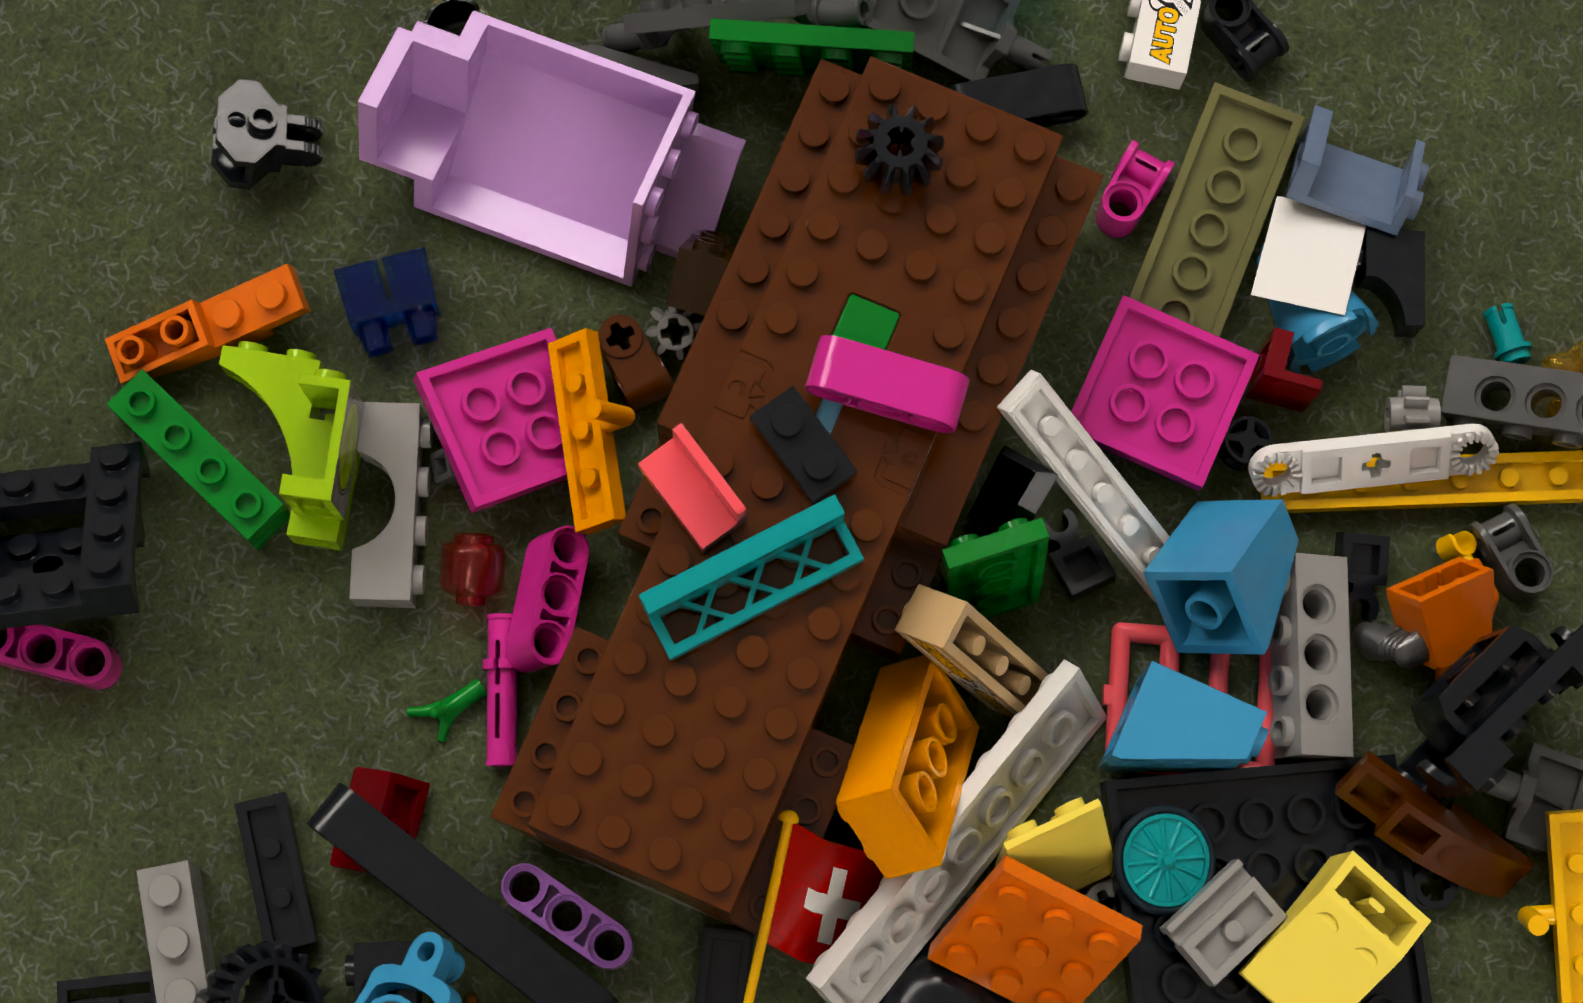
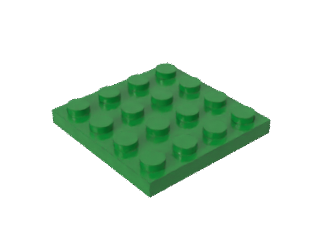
[709,18,915,78]

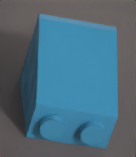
[1143,499,1299,655]
[1099,661,1269,772]

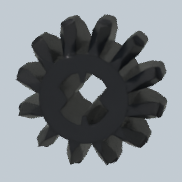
[854,103,945,196]

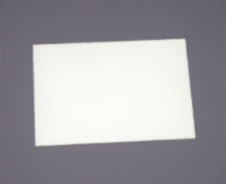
[1251,196,1366,316]

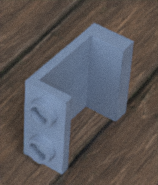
[1286,105,1429,236]

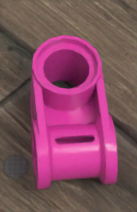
[1095,140,1175,238]

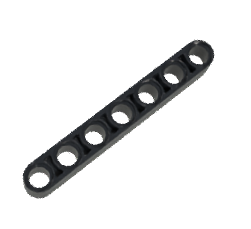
[306,782,619,1003]

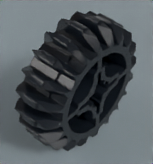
[196,941,332,1003]

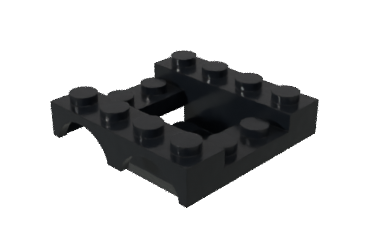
[0,442,150,629]
[1397,624,1583,802]

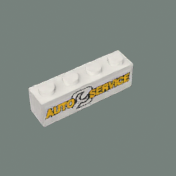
[1118,0,1201,90]

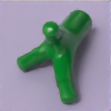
[406,679,487,742]

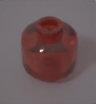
[439,532,506,606]

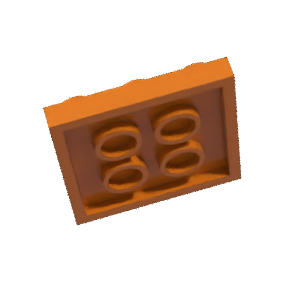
[927,855,1143,1003]

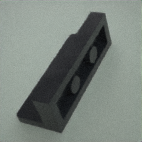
[968,446,1058,532]

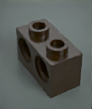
[666,230,737,316]

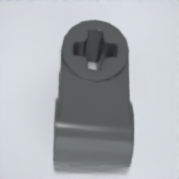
[1466,503,1554,603]

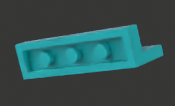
[638,494,864,661]

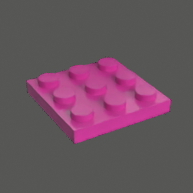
[1071,295,1260,491]
[413,328,567,513]

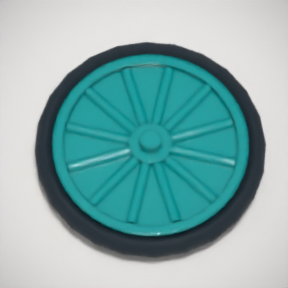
[1113,805,1216,916]

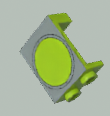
[279,369,364,521]

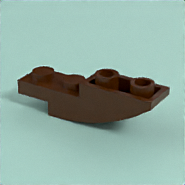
[1335,751,1534,899]

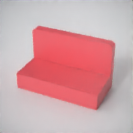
[638,423,747,553]

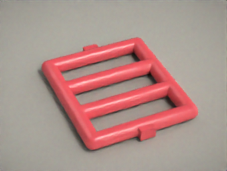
[1101,622,1275,775]

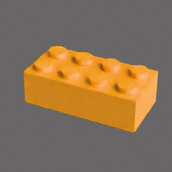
[835,655,980,879]

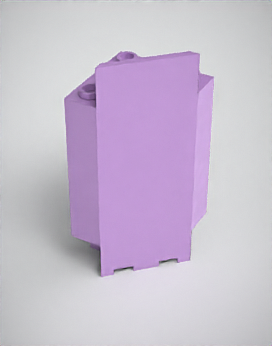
[358,10,746,287]

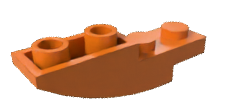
[105,263,311,385]

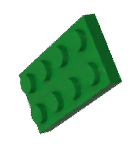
[940,518,1049,619]

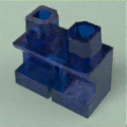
[333,247,441,357]

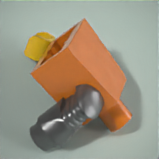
[1351,531,1499,680]

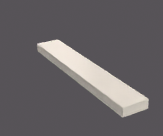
[997,370,1170,602]

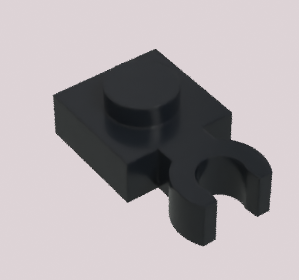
[1043,508,1117,602]
[1334,532,1390,620]

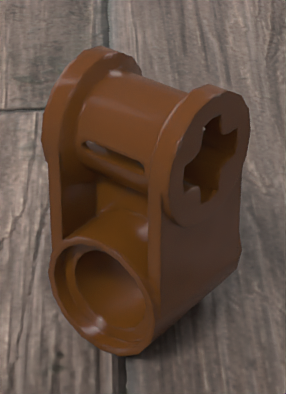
[598,315,674,413]

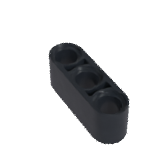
[949,64,1089,127]

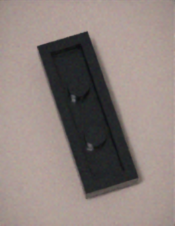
[234,792,319,949]

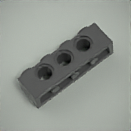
[1441,355,1583,449]

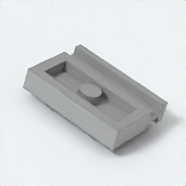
[1159,859,1288,986]

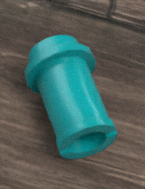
[1482,303,1533,364]

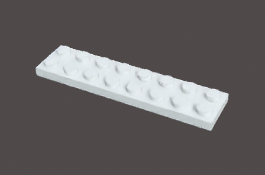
[806,659,1107,1003]

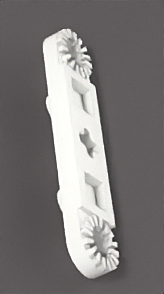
[1248,424,1499,497]

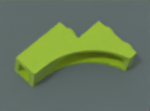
[219,341,361,551]

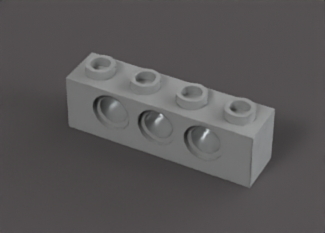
[1269,553,1354,761]

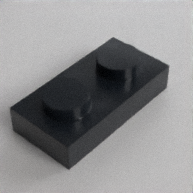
[749,386,857,506]

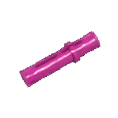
[482,613,518,767]

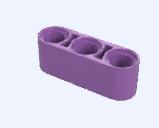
[501,863,634,970]

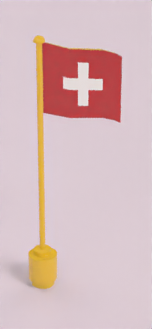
[743,810,884,1003]

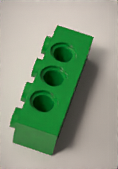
[106,369,290,551]

